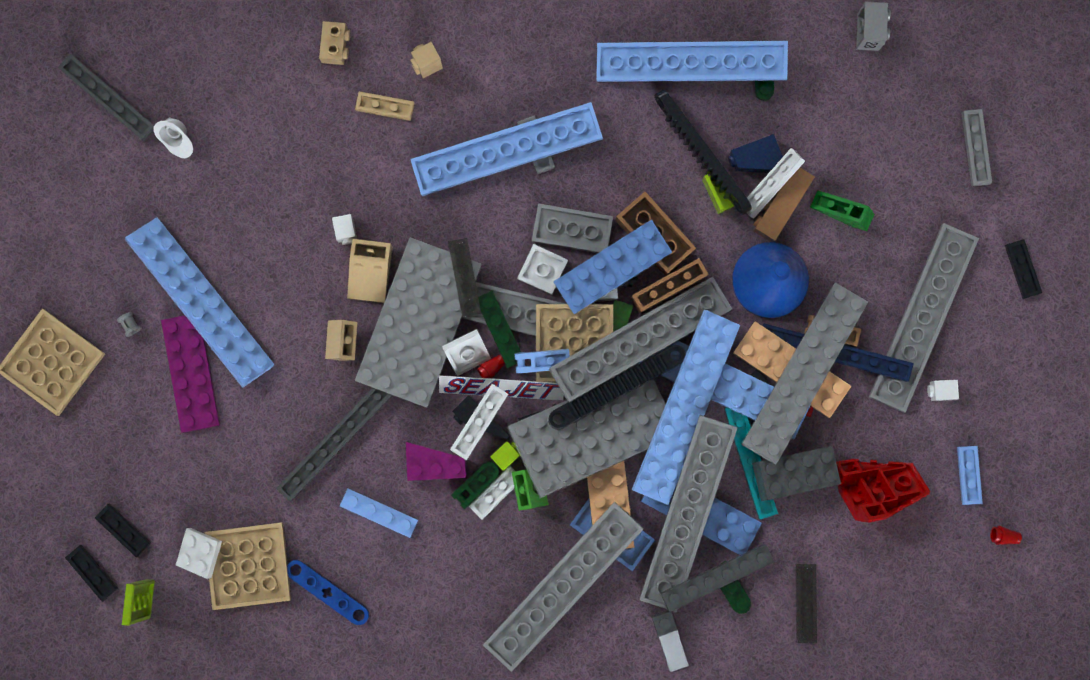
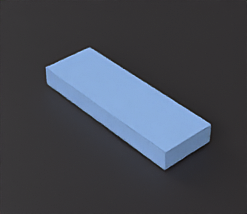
[957,446,983,505]

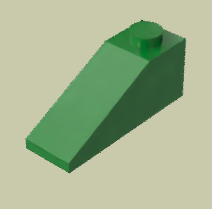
[810,190,875,231]

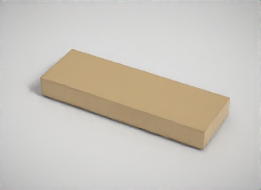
[355,91,415,121]

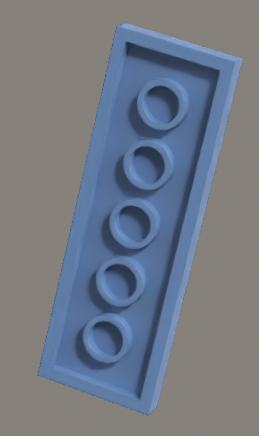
[553,220,672,315]
[641,487,762,555]

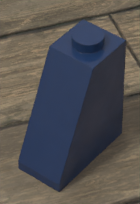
[728,134,783,173]

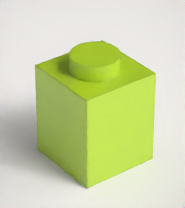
[490,441,520,471]

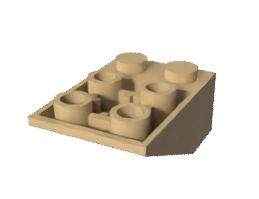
[347,239,393,303]

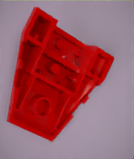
[836,459,931,523]

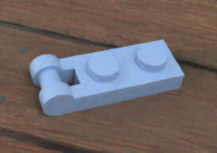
[515,349,570,373]

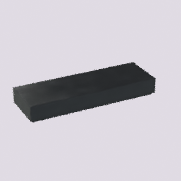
[1005,239,1042,299]
[95,504,151,557]
[65,545,118,602]

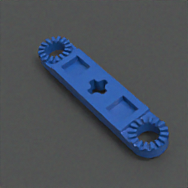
[287,560,369,625]

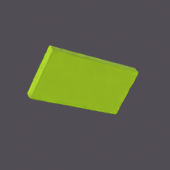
[122,579,155,626]

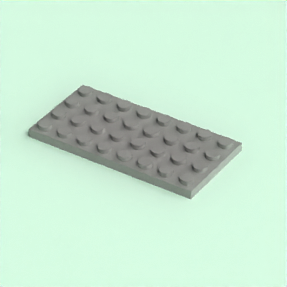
[355,237,482,408]
[507,379,666,498]

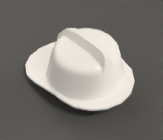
[154,117,193,158]

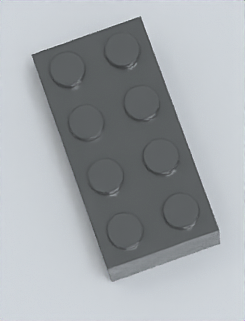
[752,446,841,501]

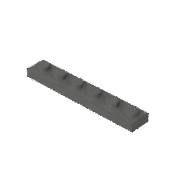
[58,54,154,141]
[660,544,774,612]

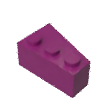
[406,442,467,481]

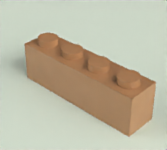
[753,168,815,242]
[630,258,709,313]

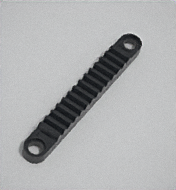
[654,90,752,215]
[548,345,686,430]

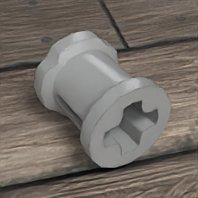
[117,312,142,337]

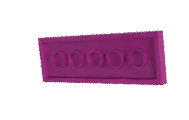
[161,315,220,433]

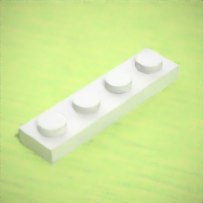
[747,148,805,218]
[450,384,509,460]

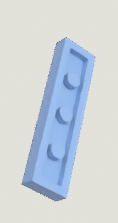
[340,488,418,538]

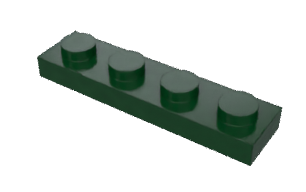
[475,291,521,368]

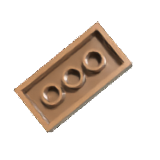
[615,192,696,276]

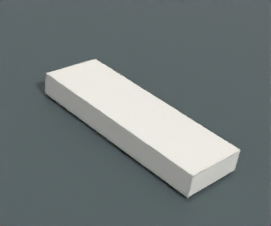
[469,466,516,520]

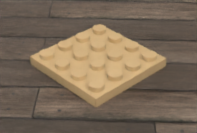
[536,304,613,382]
[0,309,105,416]
[205,522,291,610]

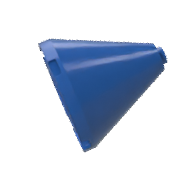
[732,242,809,318]

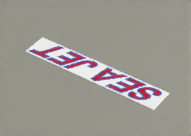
[439,375,564,401]

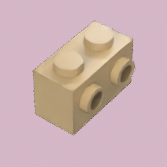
[319,21,350,65]
[410,42,443,78]
[325,320,357,361]

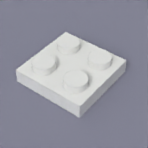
[517,244,568,295]
[442,329,491,376]
[176,528,222,579]

